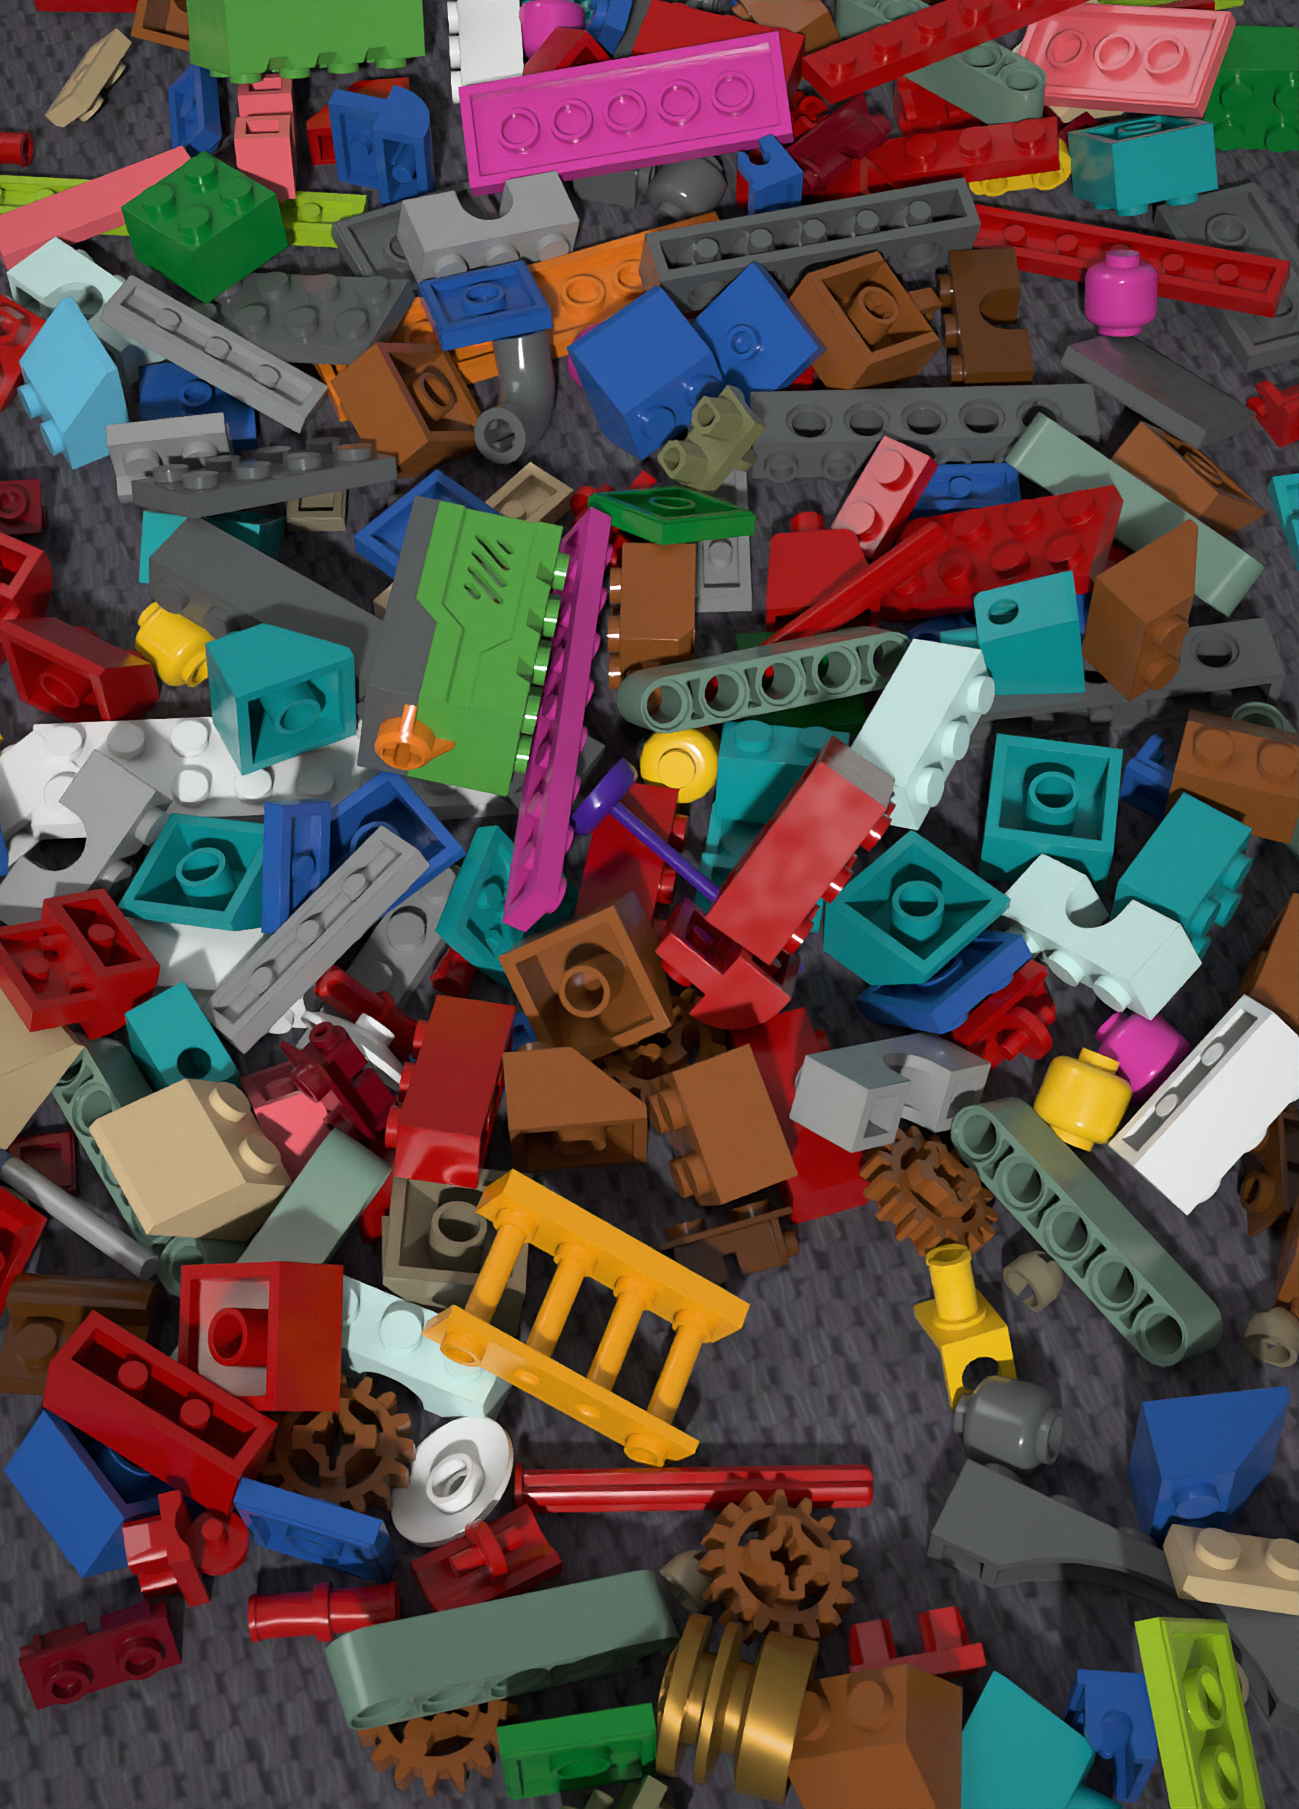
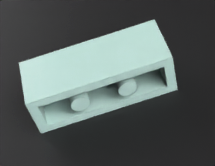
[851,639,995,830]

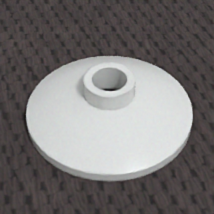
[300,1011,403,1093]
[391,1416,514,1547]

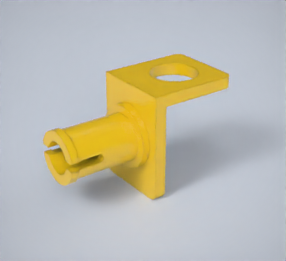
[913,1244,1017,1413]

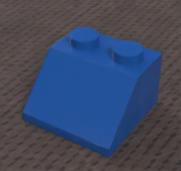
[567,285,725,461]
[329,771,466,924]
[1128,1386,1290,1551]
[3,1409,207,1578]

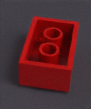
[704,735,896,966]

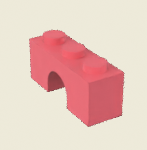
[234,73,298,204]

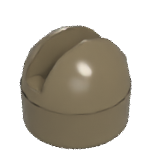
[1003,1251,1065,1312]
[1242,1307,1299,1368]
[659,1550,714,1614]

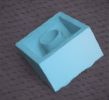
[17,296,130,470]

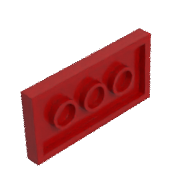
[879,485,1124,623]

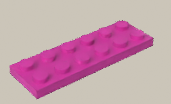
[458,31,794,197]

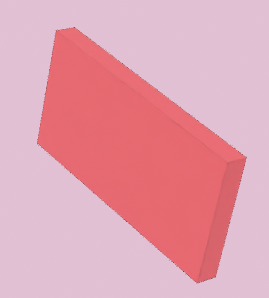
[1018,3,1236,118]

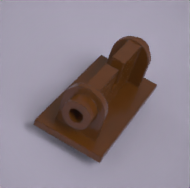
[1240,1106,1299,1236]
[653,1199,799,1284]

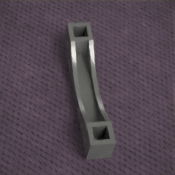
[927,1459,1299,1736]

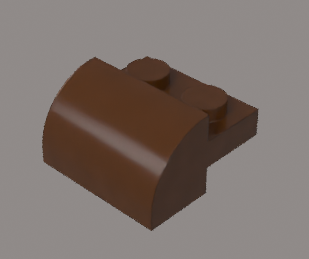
[0,1272,168,1396]

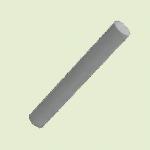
[0,1157,160,1280]

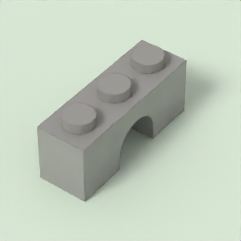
[397,171,580,283]
[0,749,173,926]
[789,1032,991,1153]

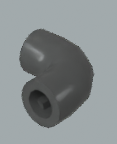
[474,329,555,464]

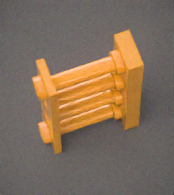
[421,1169,750,1468]

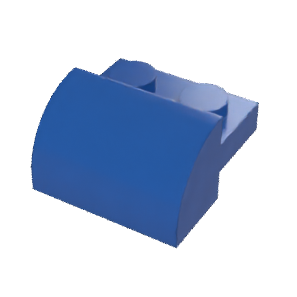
[328,85,437,207]

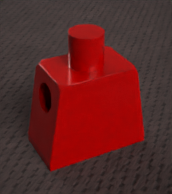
[765,512,881,632]

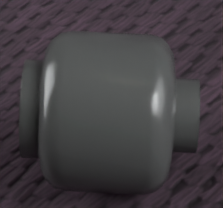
[647,156,726,226]
[954,1375,1065,1477]

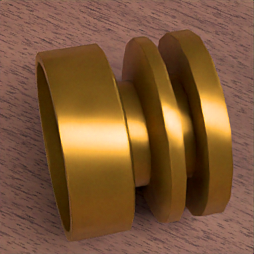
[655,1612,819,1805]

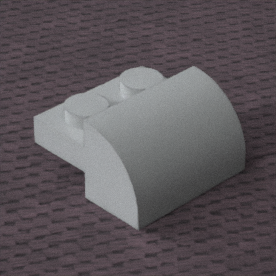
[105,412,234,504]

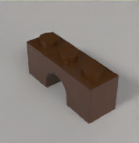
[936,248,1034,387]

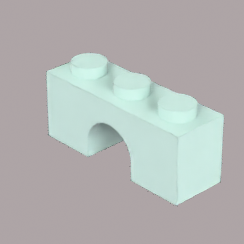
[6,236,166,387]
[998,853,1202,1021]
[341,1275,513,1421]

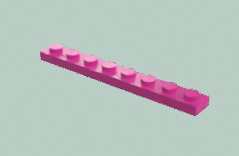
[502,507,613,932]

